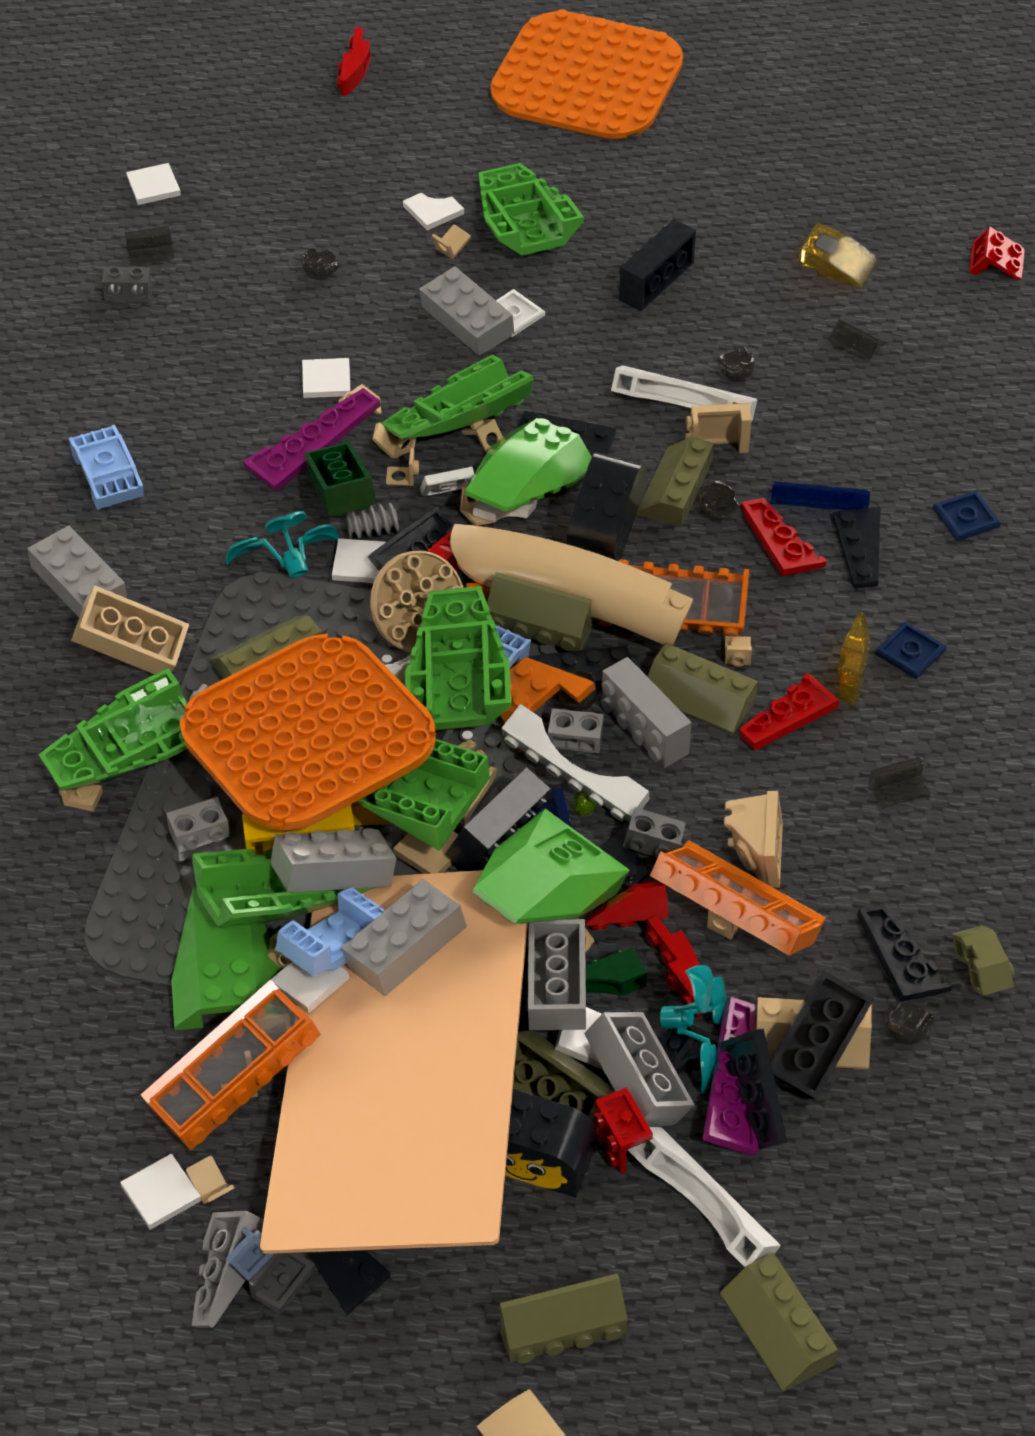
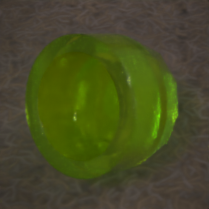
[575,793,598,816]

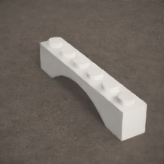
[611,365,757,420]
[502,704,649,822]
[628,1127,781,1267]

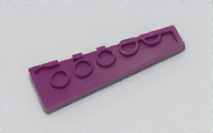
[243,388,381,492]
[703,997,758,1156]

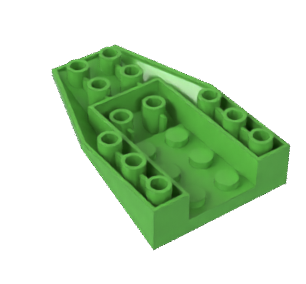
[357,739,490,851]
[472,809,630,924]

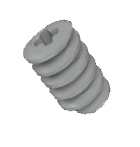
[346,503,399,539]

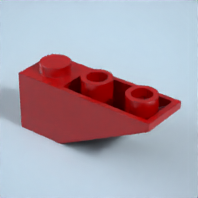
[583,881,668,930]

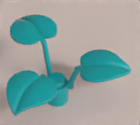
[225,511,339,578]
[660,965,728,1094]

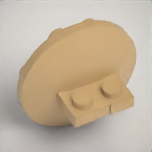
[370,551,463,652]

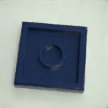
[933,490,1001,541]
[875,621,947,680]

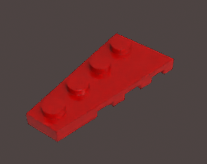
[740,498,827,576]
[739,673,839,751]

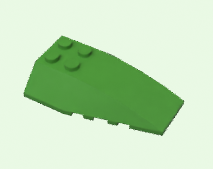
[479,163,584,255]
[381,355,533,439]
[464,418,592,512]
[405,586,512,730]
[38,668,188,791]
[192,849,375,927]
[171,887,287,1030]

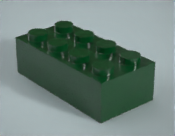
[304,441,377,516]

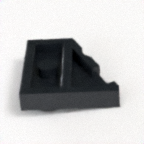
[601,829,648,890]

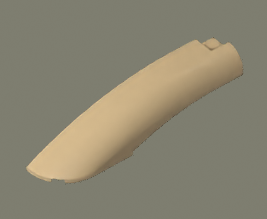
[450,524,693,646]

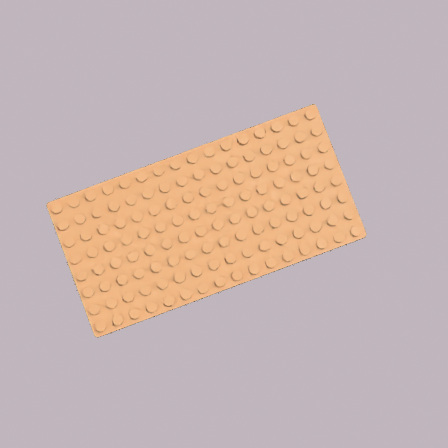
[260,870,528,1254]

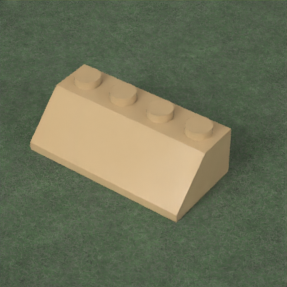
[756,997,872,1069]

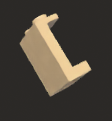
[685,403,752,453]

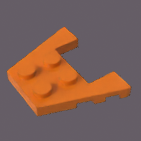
[500,657,596,753]

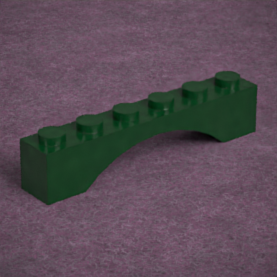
[518,947,647,1032]

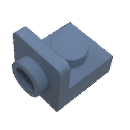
[225,1227,274,1281]

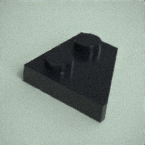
[660,1025,719,1074]

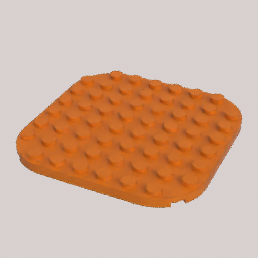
[491,9,683,139]
[180,634,436,830]

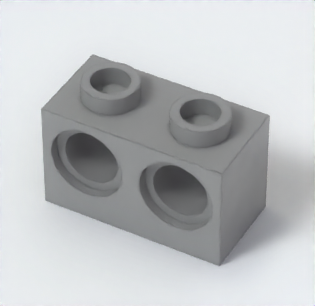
[548,709,604,753]
[166,797,230,853]

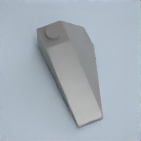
[192,1211,264,1328]

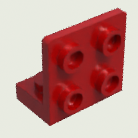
[969,226,1025,280]
[593,1087,653,1175]

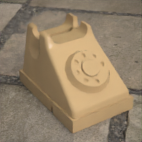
[724,791,783,888]

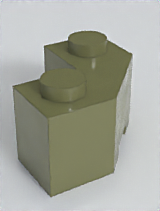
[952,925,1015,996]

